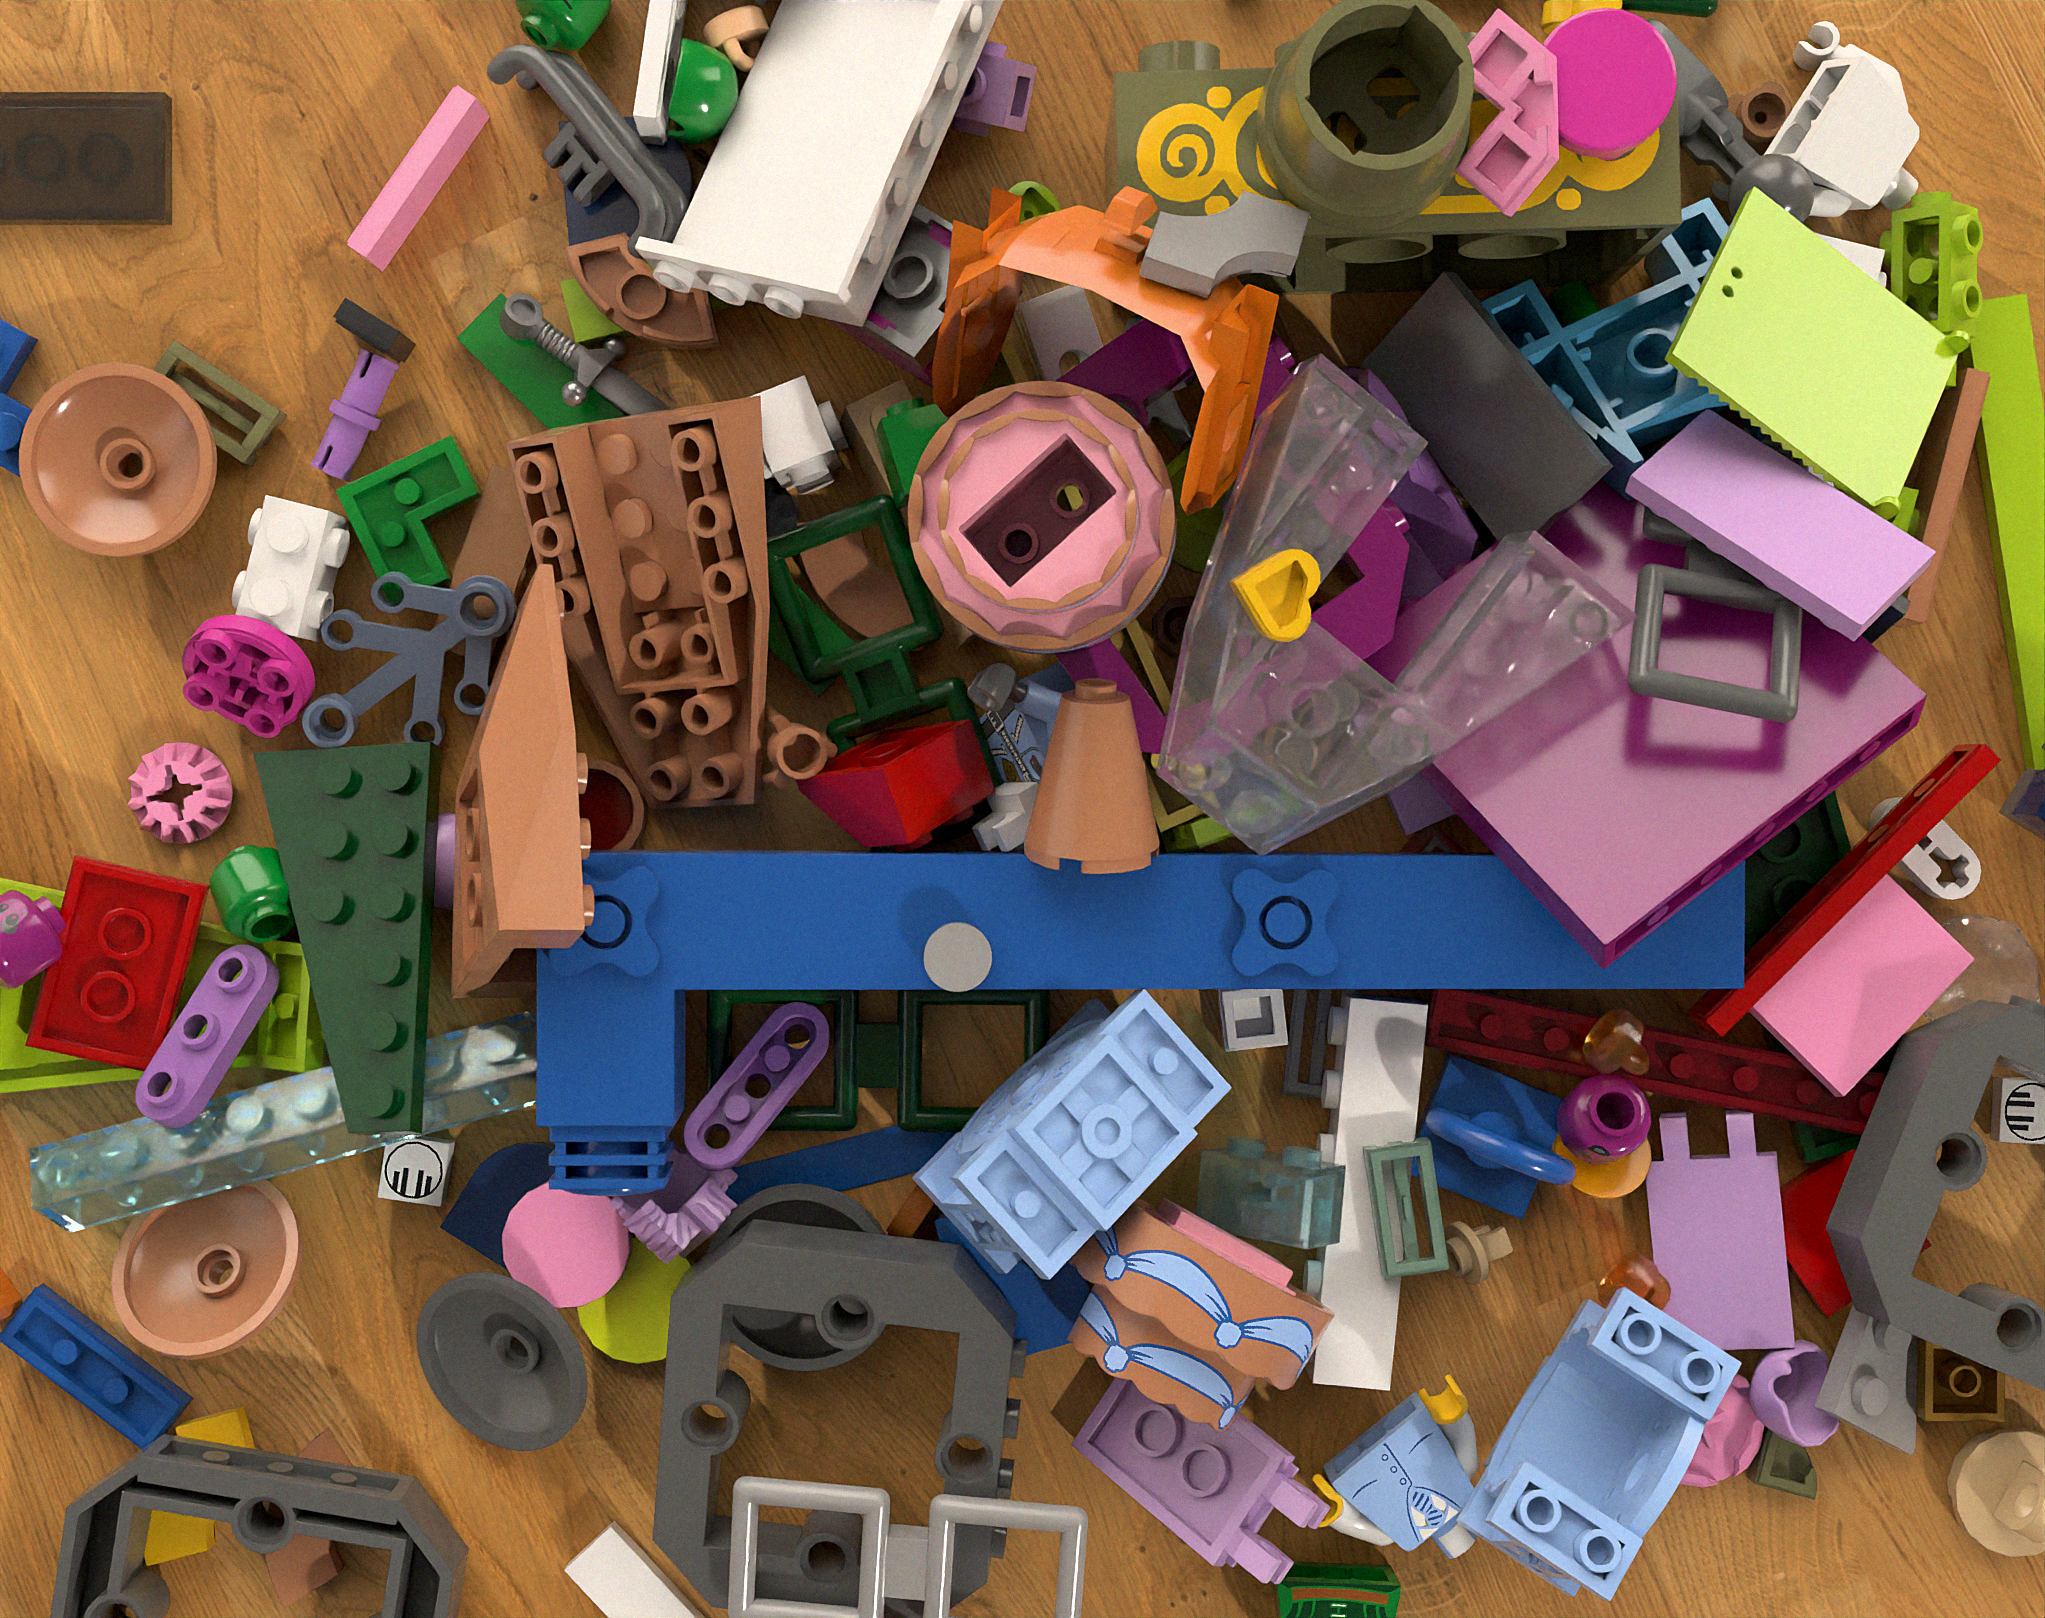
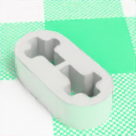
[1868,797,1981,900]

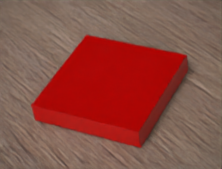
[1780,1149,1932,1318]

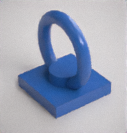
[1411,1052,1576,1220]

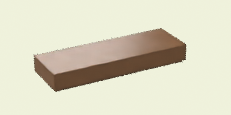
[435,464,534,667]

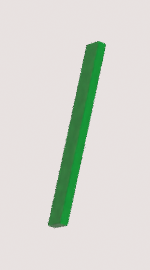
[457,293,855,697]

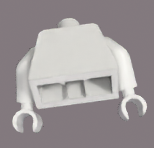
[1711,21,1919,217]

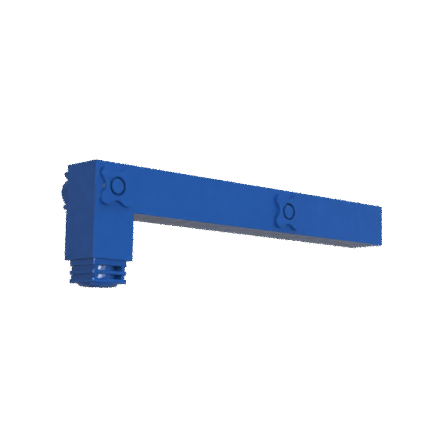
[536,850,1745,1196]

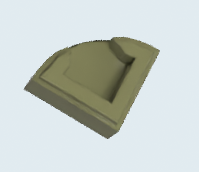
[1747,1426,1817,1500]

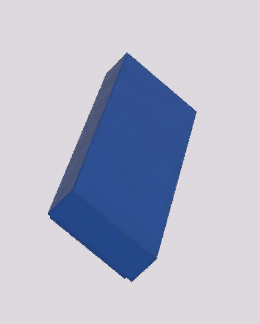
[0,1283,194,1449]

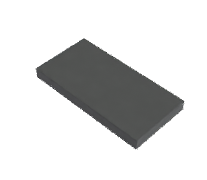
[1361,271,1613,557]

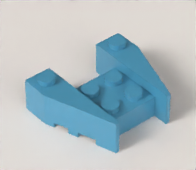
[1480,197,1766,501]

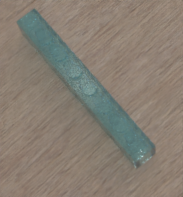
[29,1011,537,1233]

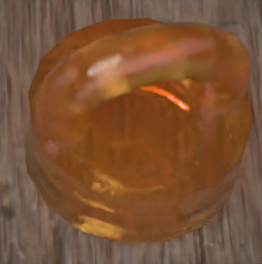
[1582,1008,1650,1075]
[1598,1250,1671,1311]

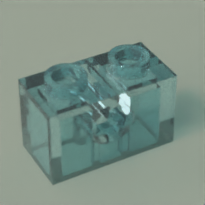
[1196,1137,1346,1249]

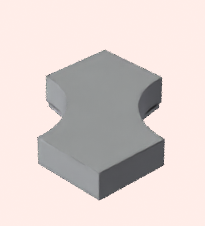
[1139,190,1310,299]

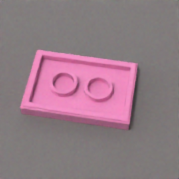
[1749,874,1975,1097]

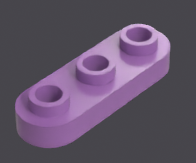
[135,945,279,1128]
[684,1002,829,1171]

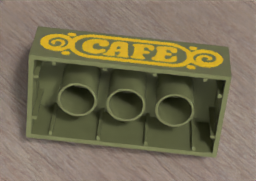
[1104,32,1682,301]

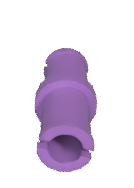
[310,348,400,482]

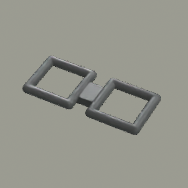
[1628,428,1809,723]

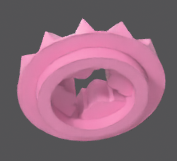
[127,743,233,844]

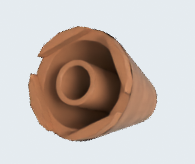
[1024,678,1160,874]

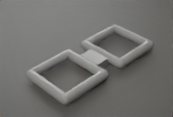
[728,1476,1088,1618]

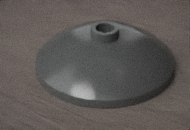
[707,1183,886,1371]
[417,1272,588,1451]

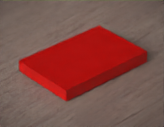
[25,855,210,1072]

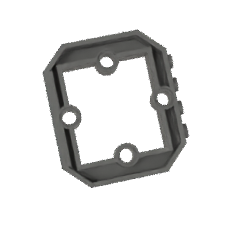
[1826,995,2045,1391]
[652,1219,1028,1618]
[50,1434,469,1618]

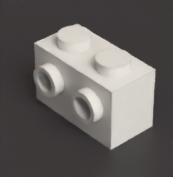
[751,375,848,495]
[232,495,350,642]

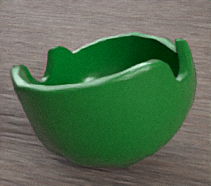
[668,38,739,145]

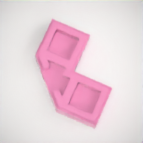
[1455,8,1559,217]

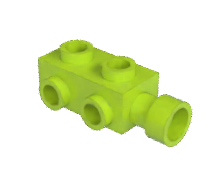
[1879,191,1983,392]

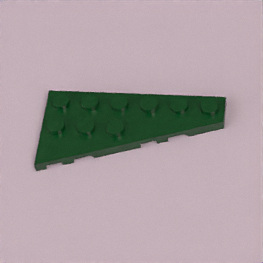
[254,742,442,1135]

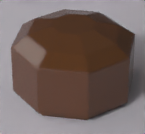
[1152,596,1213,658]

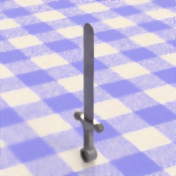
[499,293,800,520]

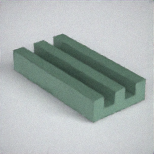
[1362,1137,1449,1279]

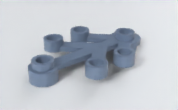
[302,572,517,749]

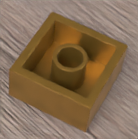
[1916,1337,2005,1422]

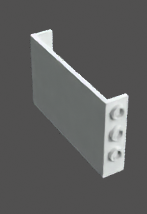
[635,0,1004,327]

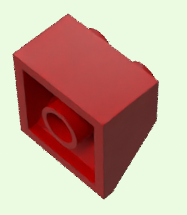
[795,719,996,853]

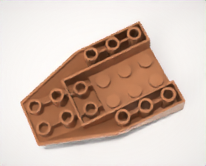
[506,395,770,809]
[451,564,594,998]

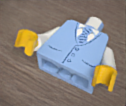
[1312,1374,1479,1559]

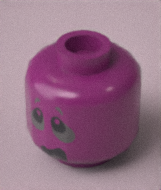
[0,890,66,989]
[1557,1074,1651,1164]

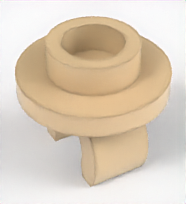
[1444,1221,1513,1285]

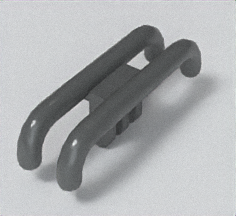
[487,44,690,259]

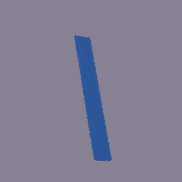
[632,1125,957,1236]

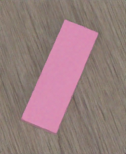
[347,85,490,272]

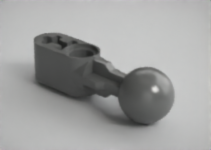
[1647,19,1815,224]

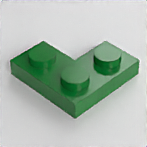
[336,435,482,603]

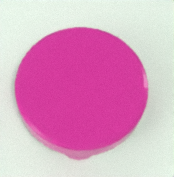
[1543,8,1677,160]
[182,615,315,738]

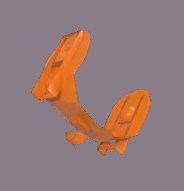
[932,186,1279,516]

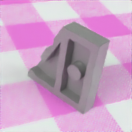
[1814,1304,1918,1455]

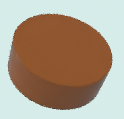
[886,1184,936,1238]

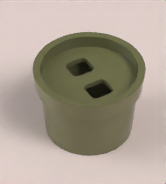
[1256,0,1474,230]

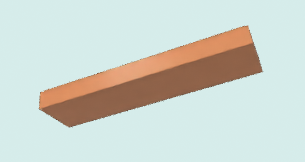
[1893,367,1991,628]

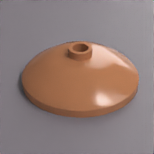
[19,363,217,558]
[111,1168,304,1360]

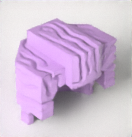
[609,1142,738,1265]

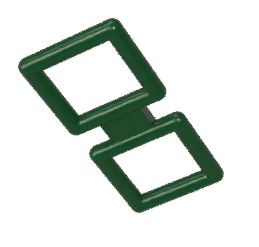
[767,494,1003,851]
[706,989,1050,1132]

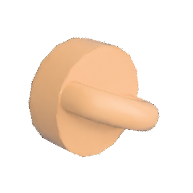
[703,5,770,73]

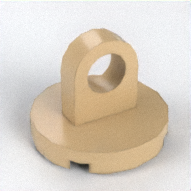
[1947,1425,2045,1557]

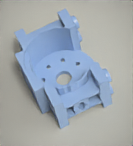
[912,989,1232,1280]
[1456,1287,1742,1601]

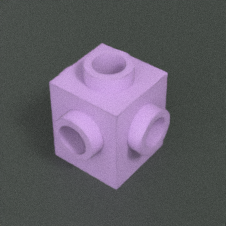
[951,41,1037,138]

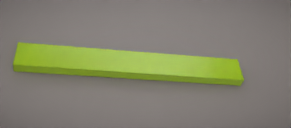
[1962,293,2045,772]

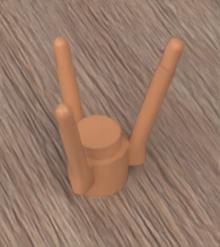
[761,701,838,789]

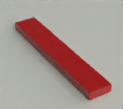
[1687,744,2001,1037]

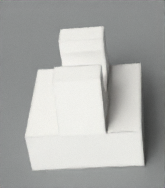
[972,782,1038,852]

